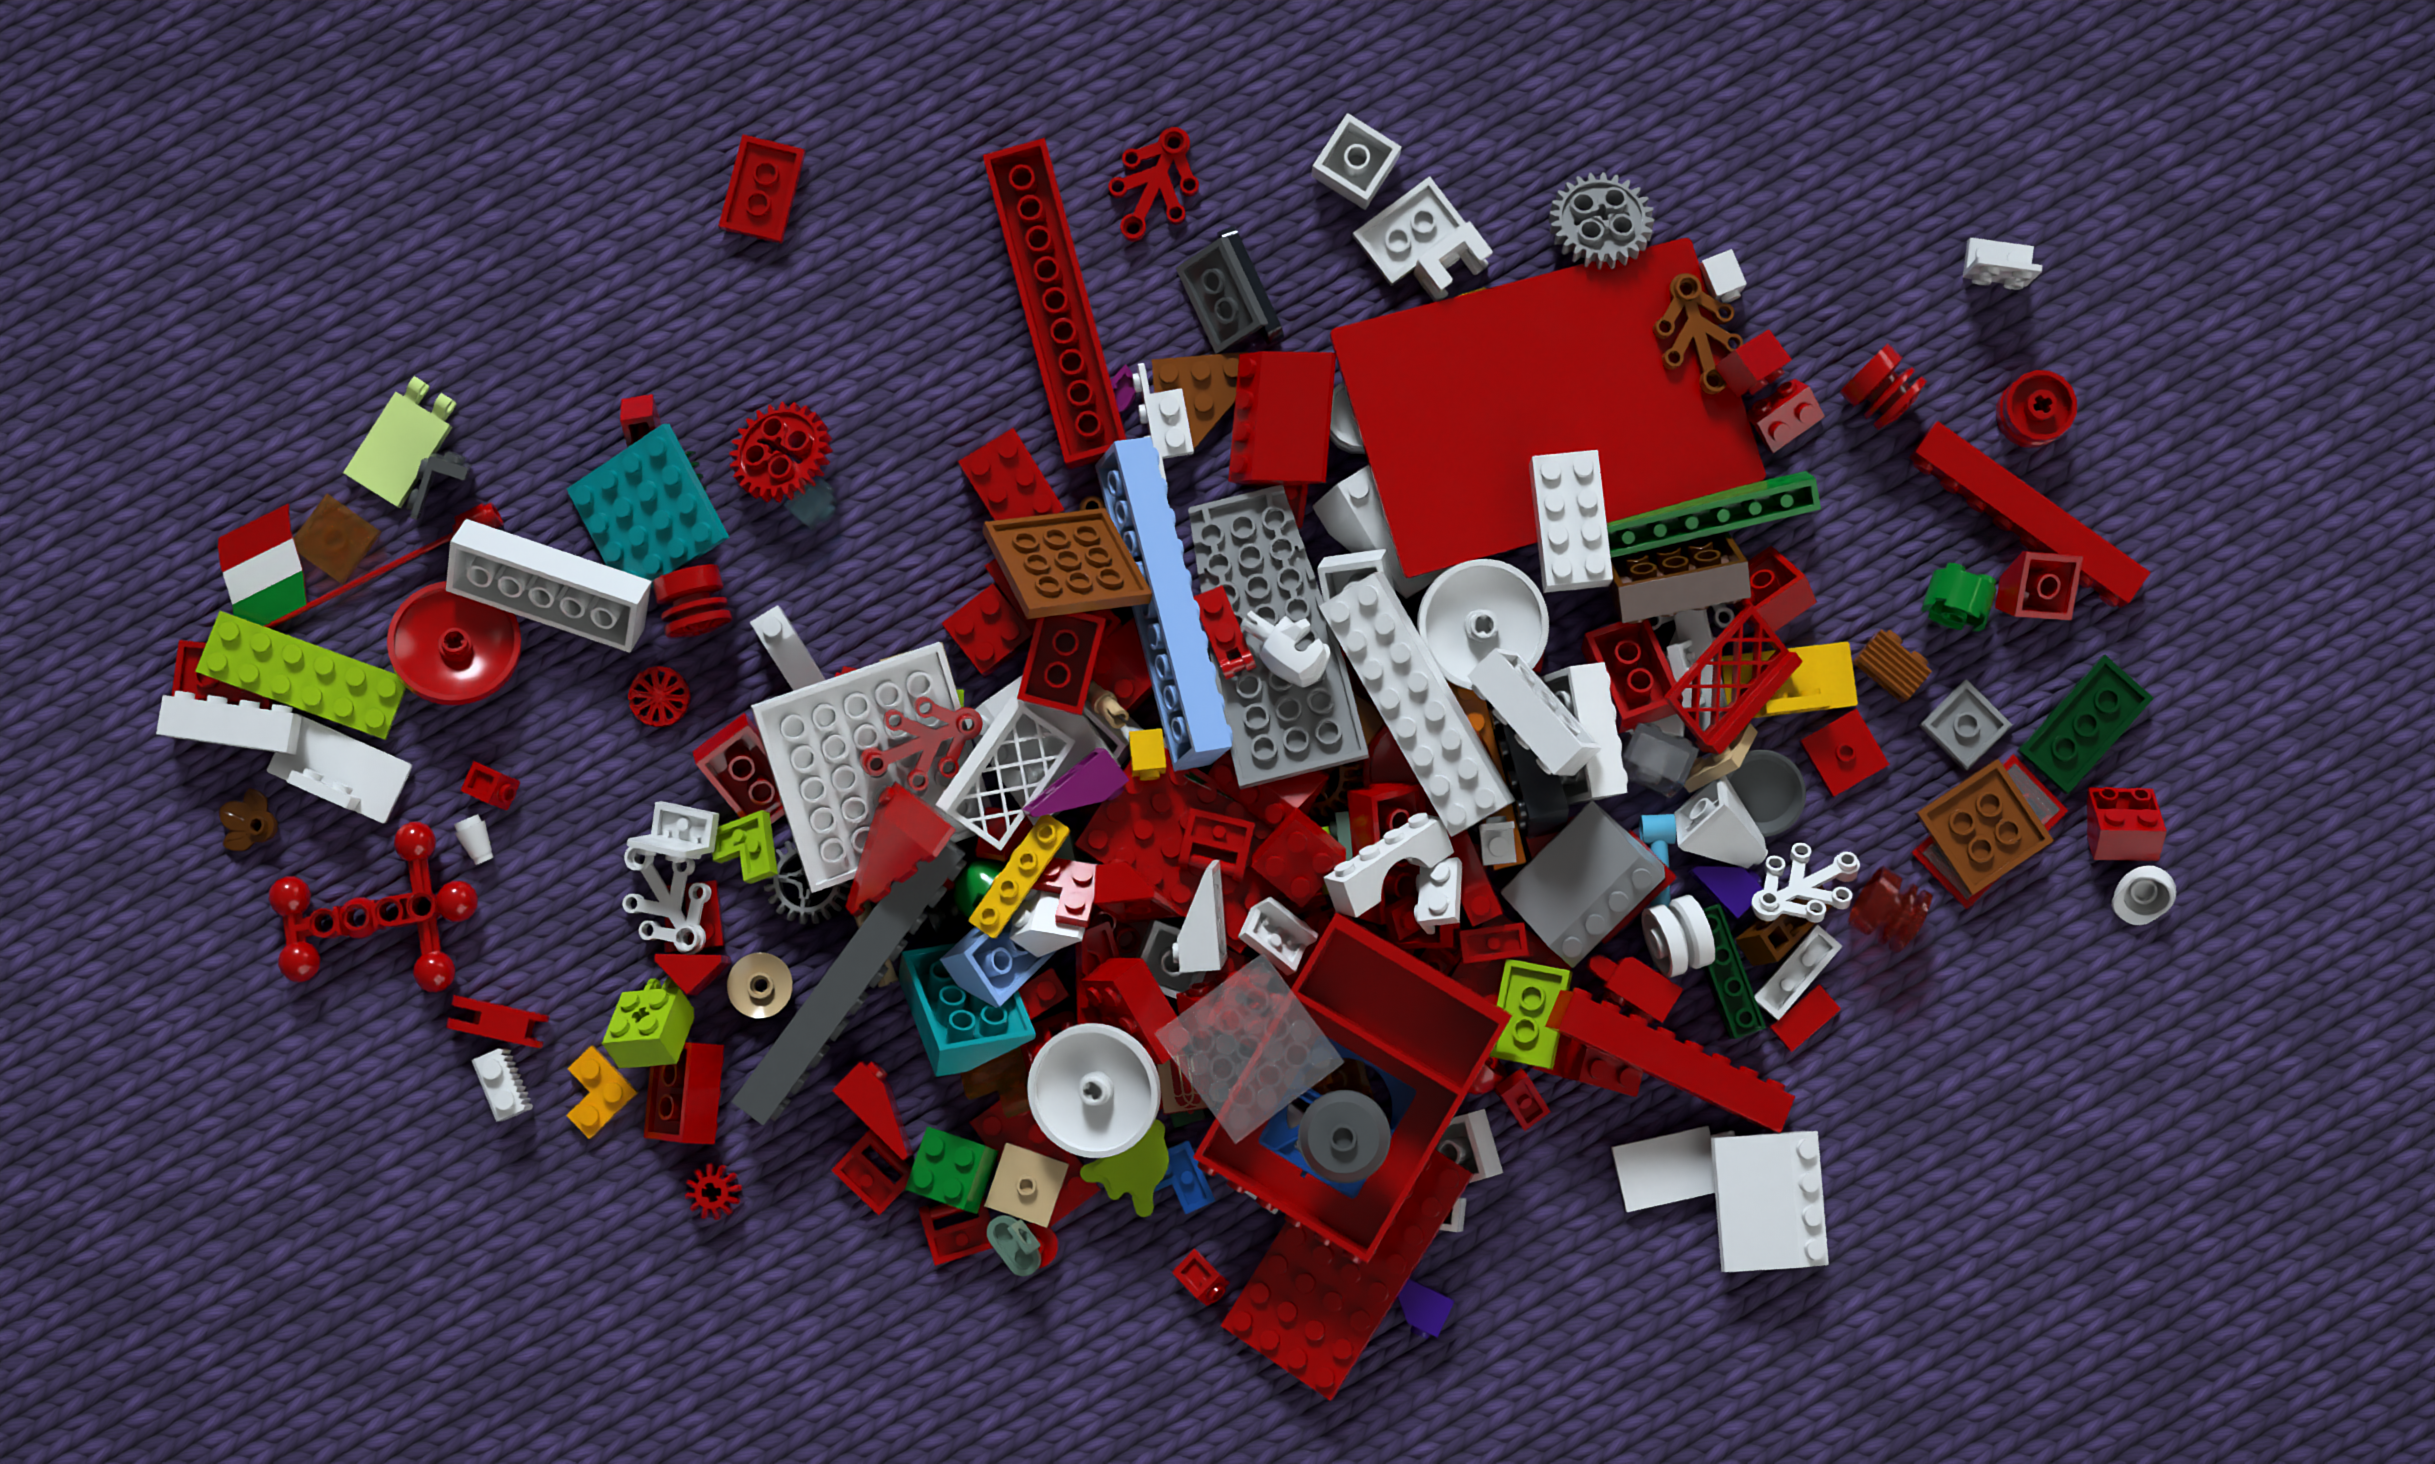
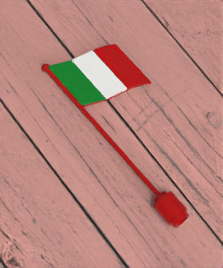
[218,502,504,629]

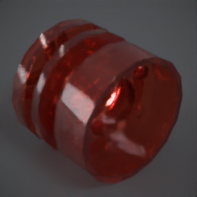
[1847,866,1933,953]

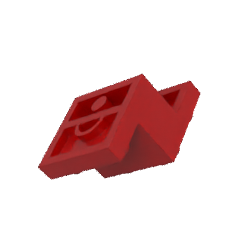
[1528,1034,1643,1097]

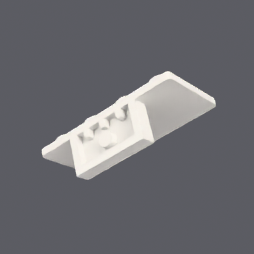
[267,713,412,823]

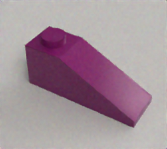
[1021,747,1129,817]

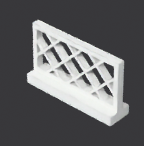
[935,695,1076,851]

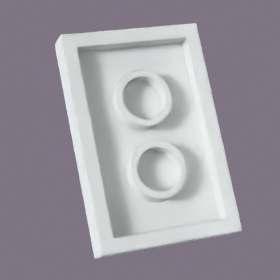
[1353,176,1466,286]

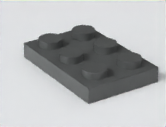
[1176,237,1268,354]

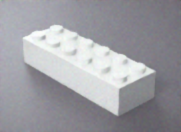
[446,519,652,653]

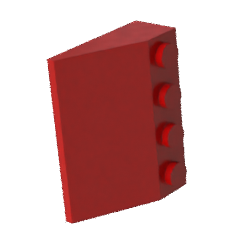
[1228,351,1336,489]

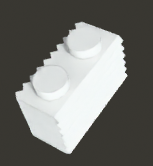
[471,1049,533,1122]

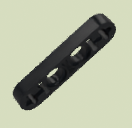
[1217,226,1284,345]

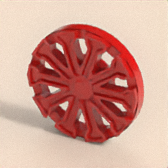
[628,666,690,727]

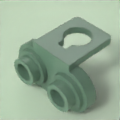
[987,1215,1041,1276]

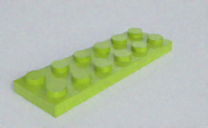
[195,611,406,740]

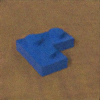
[1154,1140,1216,1214]

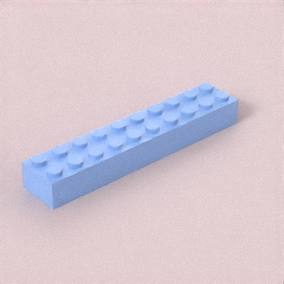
[1095,437,1233,771]

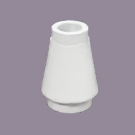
[454,814,494,865]

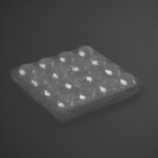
[1155,953,1345,1144]

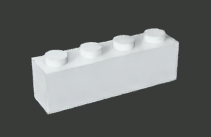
[156,691,302,755]

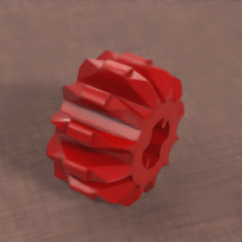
[685,1163,742,1220]

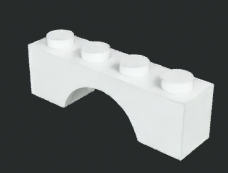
[1324,813,1454,917]

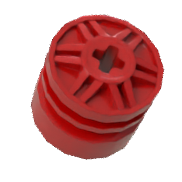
[1839,343,1927,430]
[652,564,733,637]

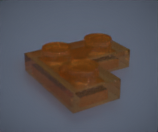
[960,1046,1031,1118]

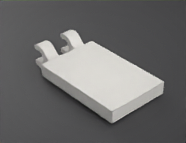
[1611,1126,1735,1212]

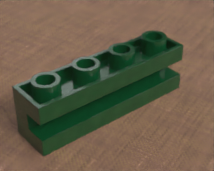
[1702,903,1766,1039]

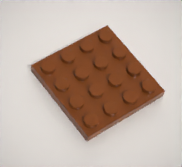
[982,508,1153,619]

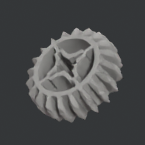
[764,841,853,925]

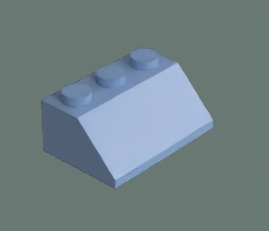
[940,910,1057,1008]

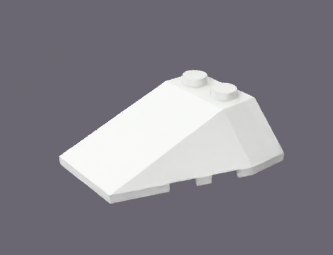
[1312,465,1453,599]

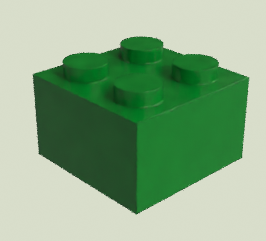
[905,1126,999,1214]

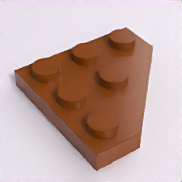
[1151,352,1248,451]

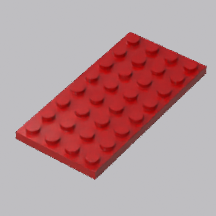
[1221,1117,1474,1401]

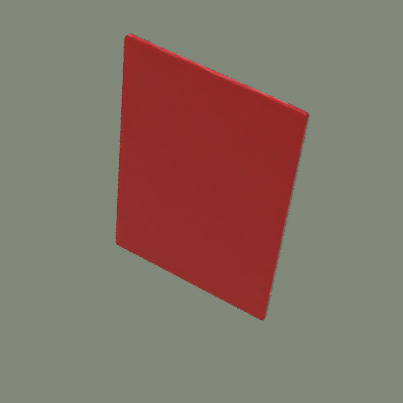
[1330,238,1766,578]

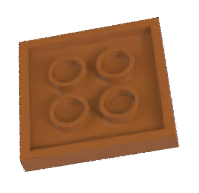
[1914,759,2054,895]

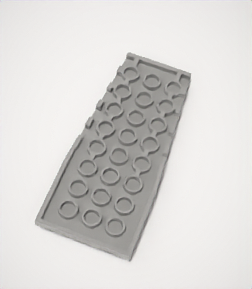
[1188,485,1369,789]

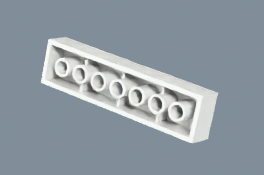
[1319,572,1515,837]

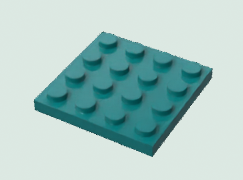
[567,424,730,589]

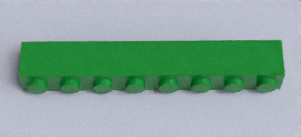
[1606,471,1821,558]

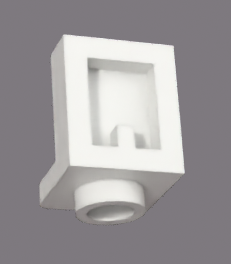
[1478,816,1517,866]

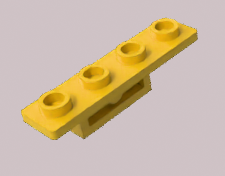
[969,814,1070,939]

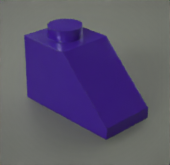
[1687,866,1764,920]
[1397,1278,1454,1339]

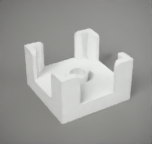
[1413,221,1493,302]

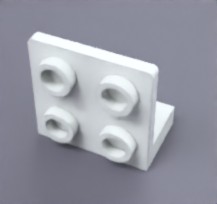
[1963,237,2042,290]

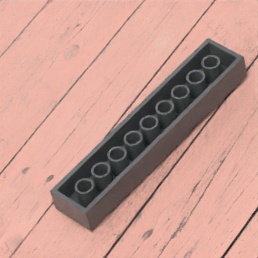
[731,839,967,1126]

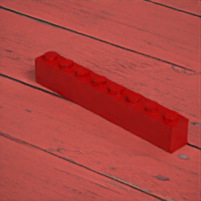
[1908,421,2151,608]
[1545,987,1795,1133]

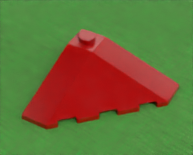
[845,781,956,918]

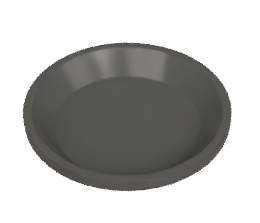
[1725,750,1806,837]
[1298,1090,1391,1183]

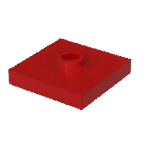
[1799,708,1890,797]

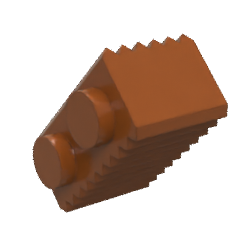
[1852,629,1932,703]

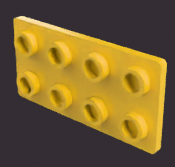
[1721,642,1858,718]

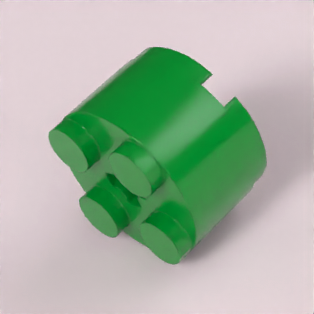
[1921,563,1997,631]

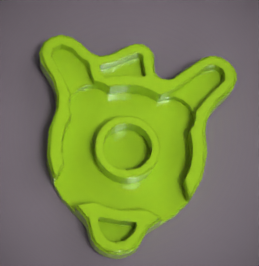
[1080,1119,1169,1217]

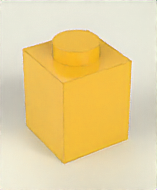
[1128,728,1166,780]

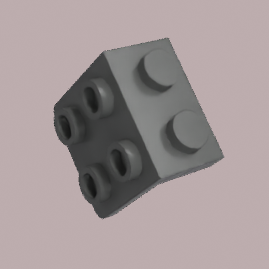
[407,451,472,520]

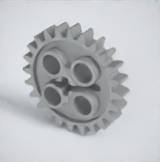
[1549,172,1654,269]

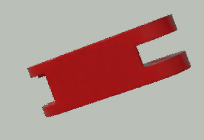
[446,995,550,1048]

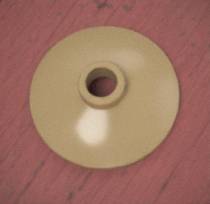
[727,952,793,1018]

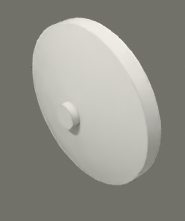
[1417,559,1549,690]
[1027,1023,1161,1158]

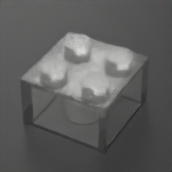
[1621,722,1699,799]

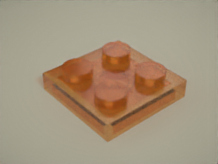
[294,494,382,585]

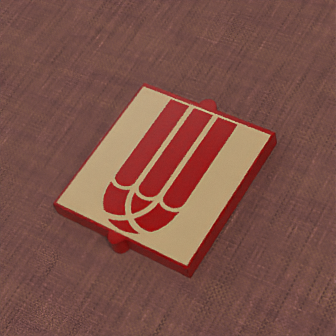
[1156,1050,1218,1115]

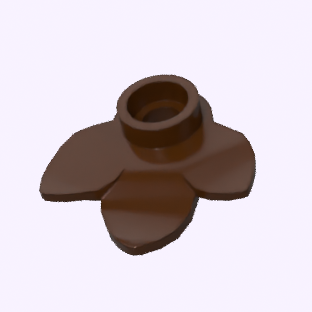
[219,788,278,852]

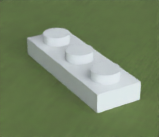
[1754,924,1842,1020]

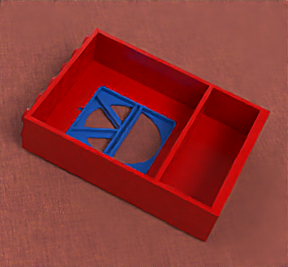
[1193,912,1513,1264]

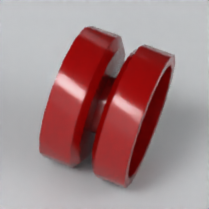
[1996,370,2077,448]

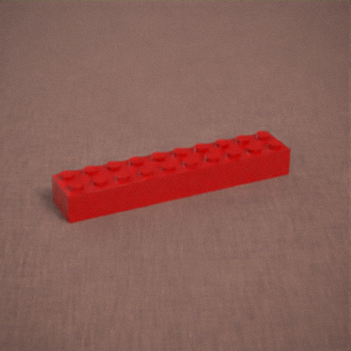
[982,138,1127,469]

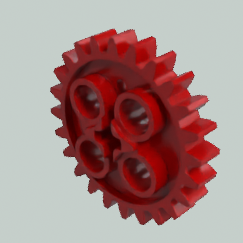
[729,402,833,503]

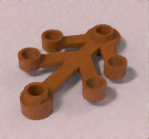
[1653,273,1743,395]

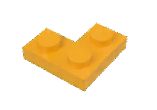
[566,1045,639,1139]

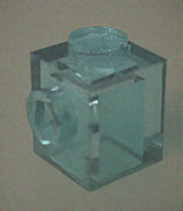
[784,478,837,531]

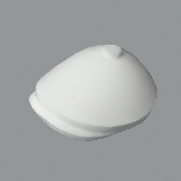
[2111,865,2177,925]

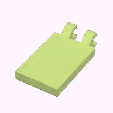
[343,376,457,508]

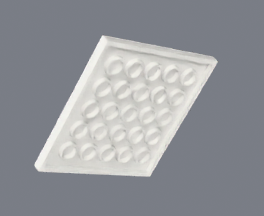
[751,642,991,893]

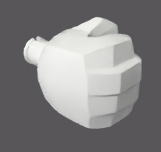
[1240,611,1331,688]

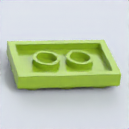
[1489,958,1573,1070]

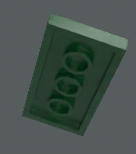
[2017,655,2154,795]

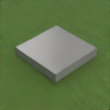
[1919,679,2012,771]

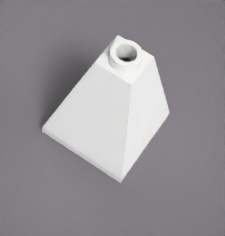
[1674,775,1768,869]

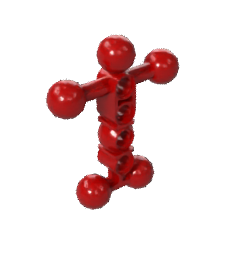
[268,822,478,992]

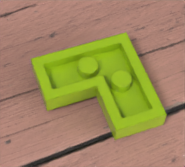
[712,810,778,884]

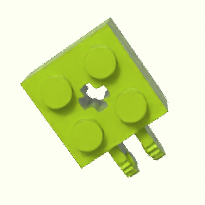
[602,977,694,1068]

